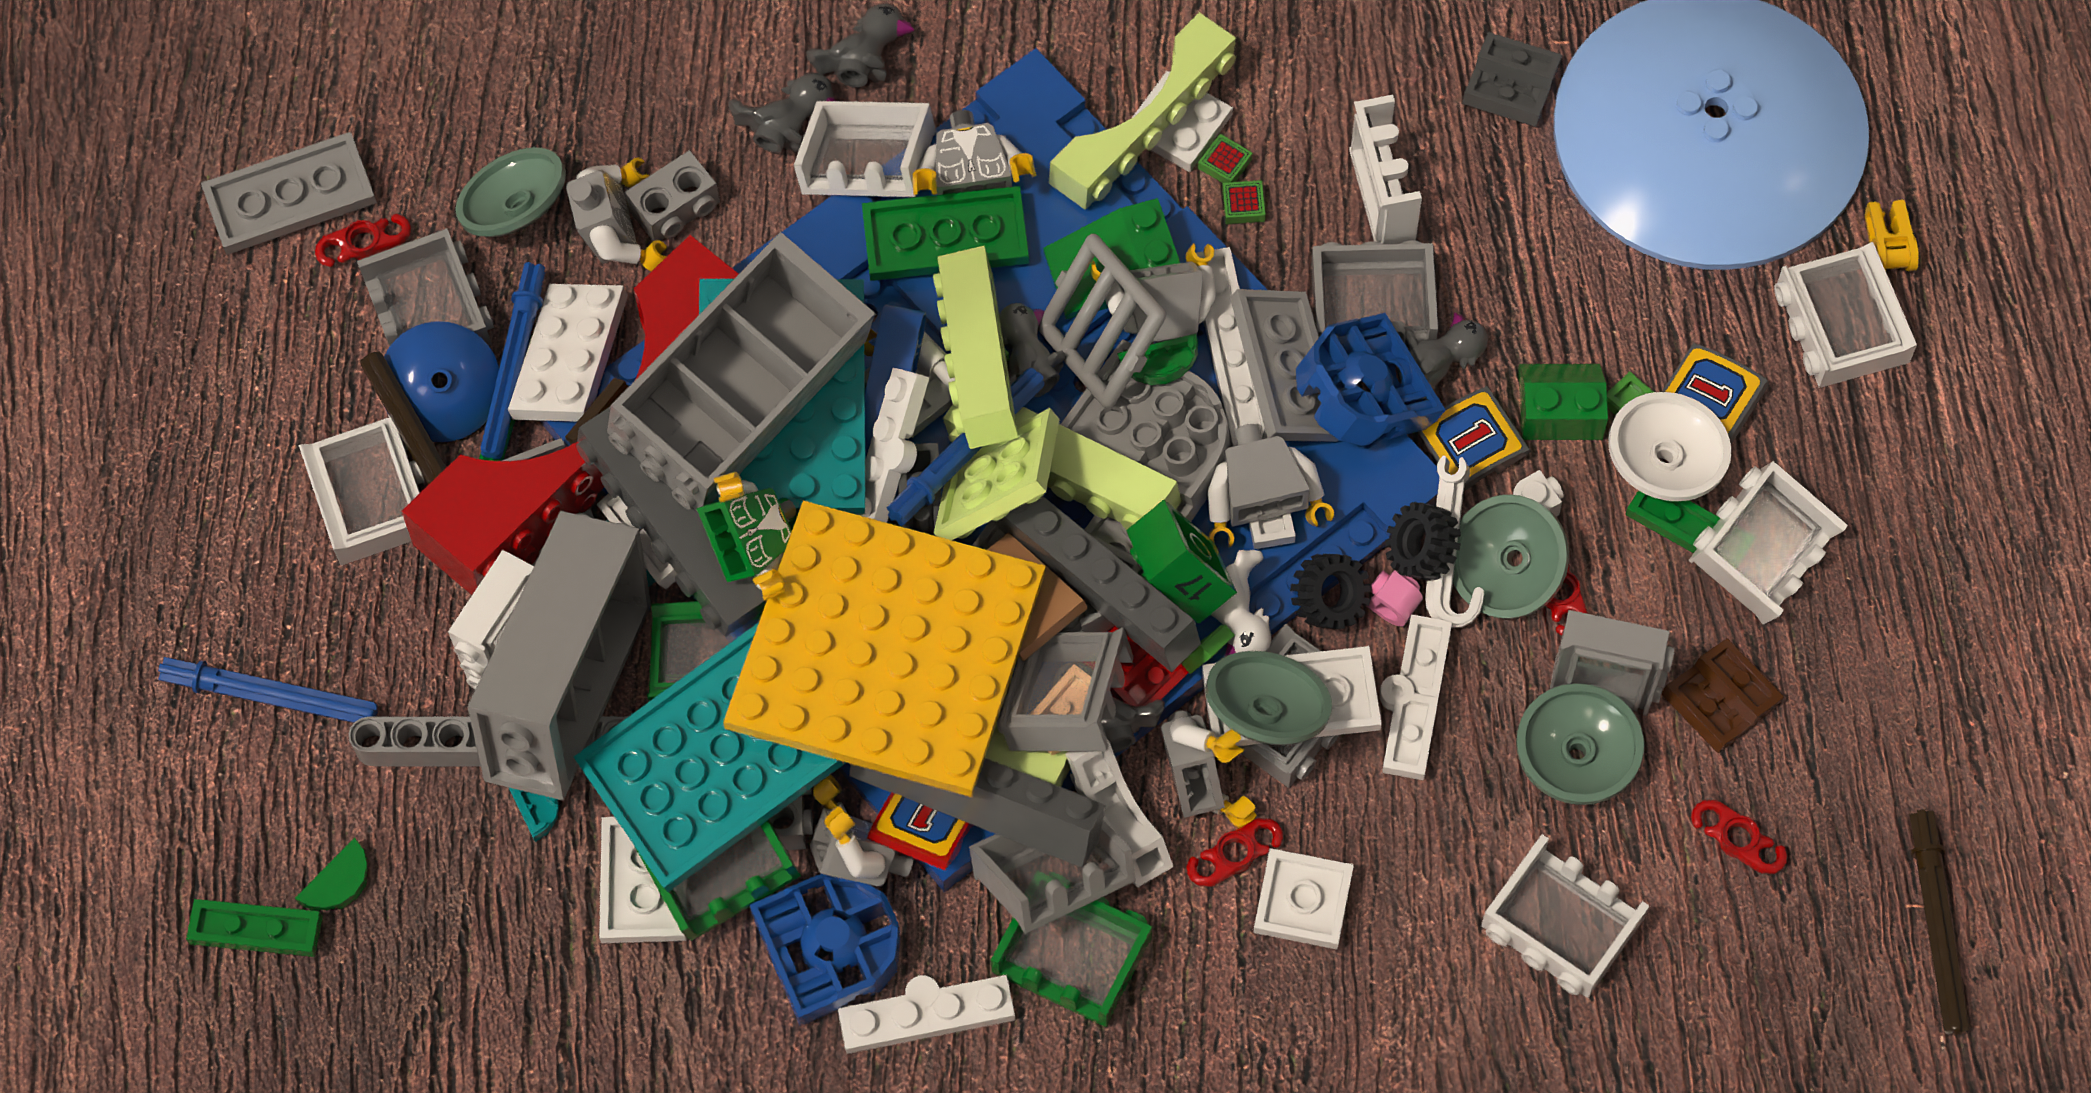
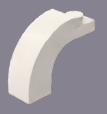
[1065,739,1174,888]

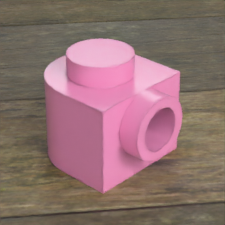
[1367,570,1423,626]

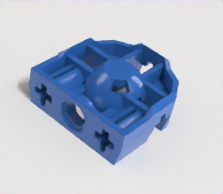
[1296,313,1445,446]
[750,874,900,1026]

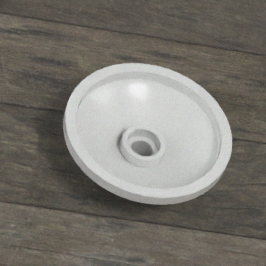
[1608,392,1731,501]

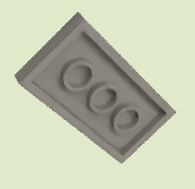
[201,132,377,255]
[1230,289,1338,442]

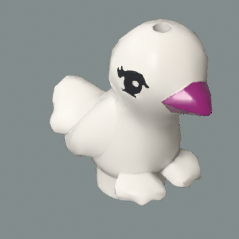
[1211,550,1271,657]

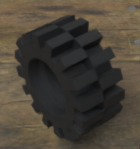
[1385,502,1461,581]
[1290,554,1372,629]

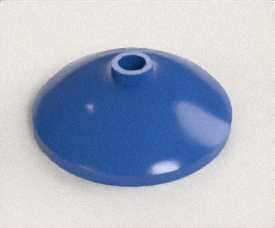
[383,321,499,443]

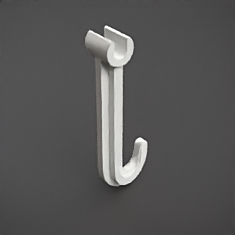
[1425,456,1484,629]

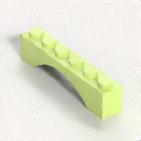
[1049,12,1236,210]

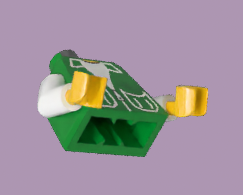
[696,472,796,601]

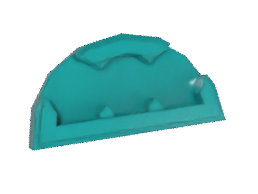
[508,787,560,843]

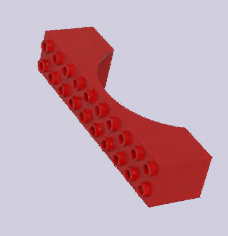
[401,235,739,595]

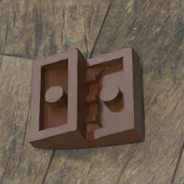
[1661,638,1785,754]

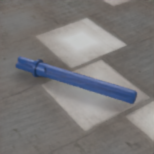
[480,262,546,459]
[886,368,1045,526]
[158,657,378,723]

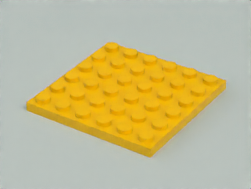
[723,500,1045,797]

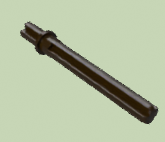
[360,351,447,485]
[1909,809,1970,1036]

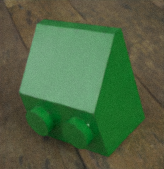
[1518,364,1608,440]

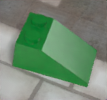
[1043,198,1180,320]

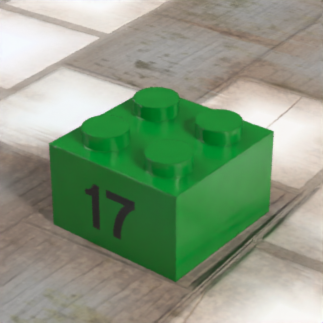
[1126,499,1237,623]

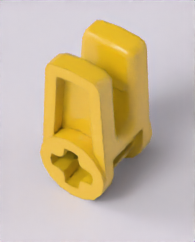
[1865,199,1919,271]

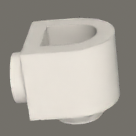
[1513,470,1564,517]

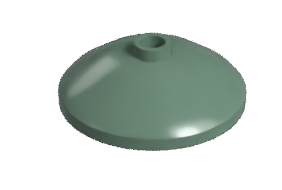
[456,147,566,237]
[1453,495,1569,619]
[1205,651,1332,745]
[1516,683,1644,805]

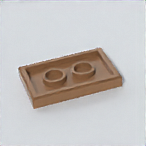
[987,532,1088,661]

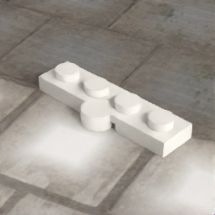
[856,367,929,523]
[1380,614,1452,780]
[838,975,1015,1054]

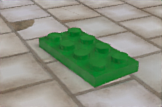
[862,186,1029,281]

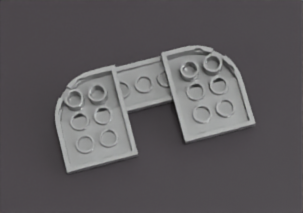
[972,339,1231,632]

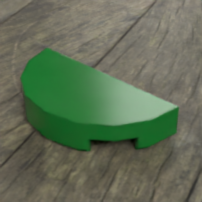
[1117,333,1198,385]
[295,837,368,911]

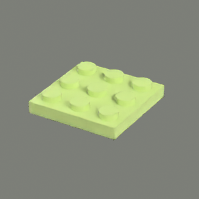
[934,408,1060,540]

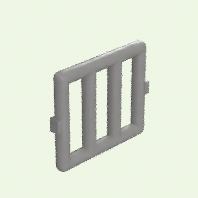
[1038,234,1166,408]

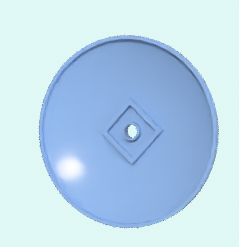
[1553,0,1869,270]

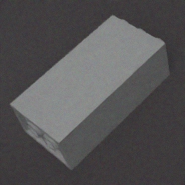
[607,232,875,512]
[468,511,651,800]

